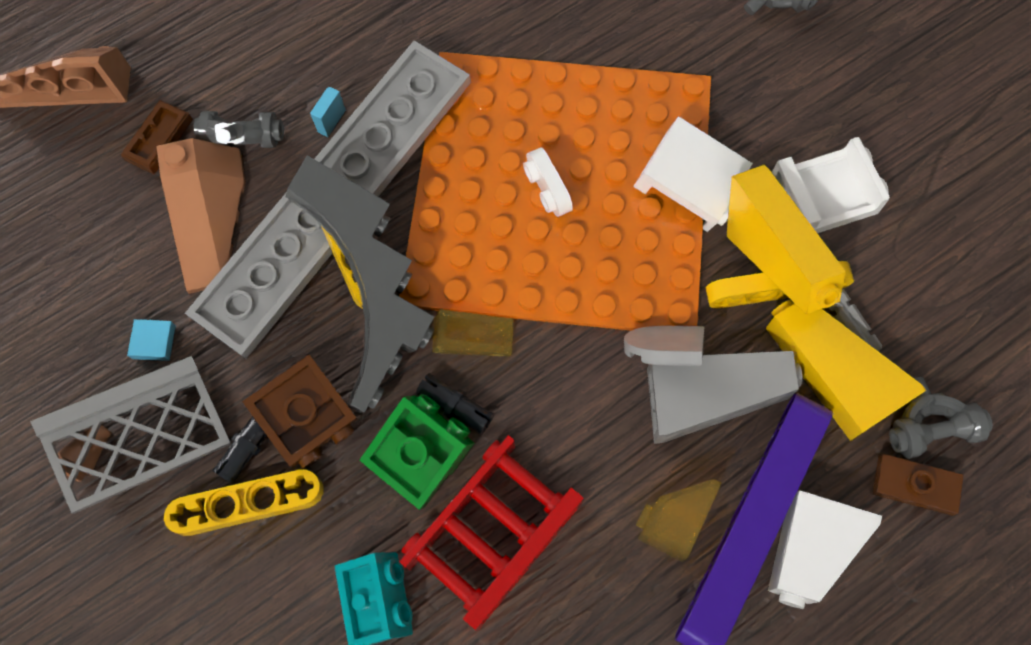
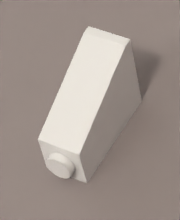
[768,491,882,609]

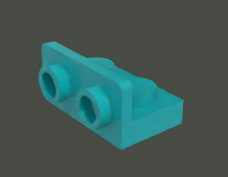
[334,552,413,645]

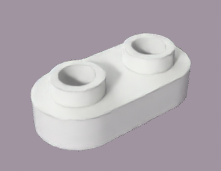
[523,147,573,217]

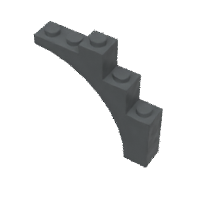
[285,155,434,413]

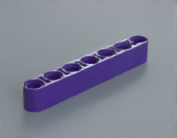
[674,392,833,645]

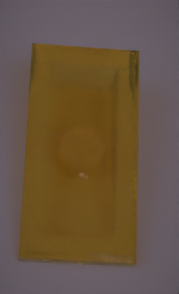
[432,309,513,356]

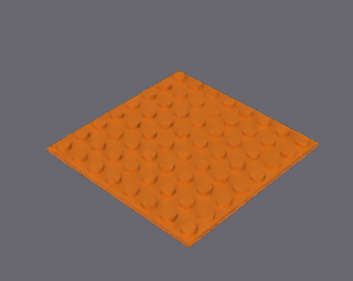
[399,52,711,331]

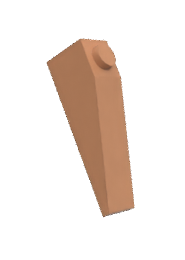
[0,46,131,108]
[156,138,246,294]

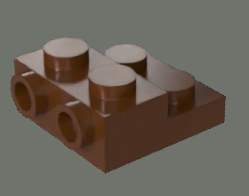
[242,354,358,469]

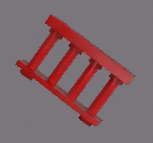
[399,435,584,631]

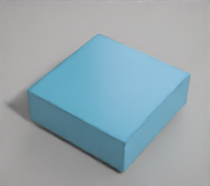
[310,87,346,137]
[127,319,176,361]

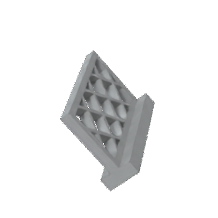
[30,356,231,514]

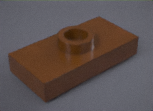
[120,100,193,175]
[872,454,964,516]

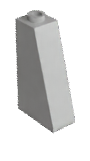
[647,351,802,444]

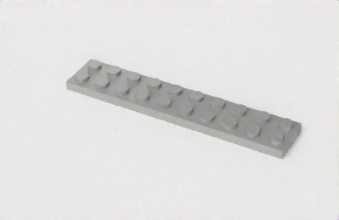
[185,41,471,359]

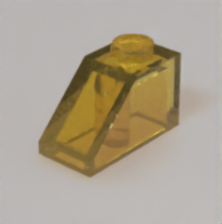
[636,479,721,562]

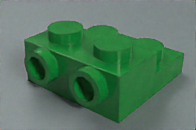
[359,394,475,510]

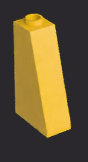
[727,165,846,315]
[766,300,926,441]

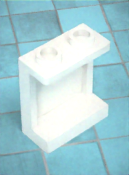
[633,116,753,232]
[772,137,890,233]

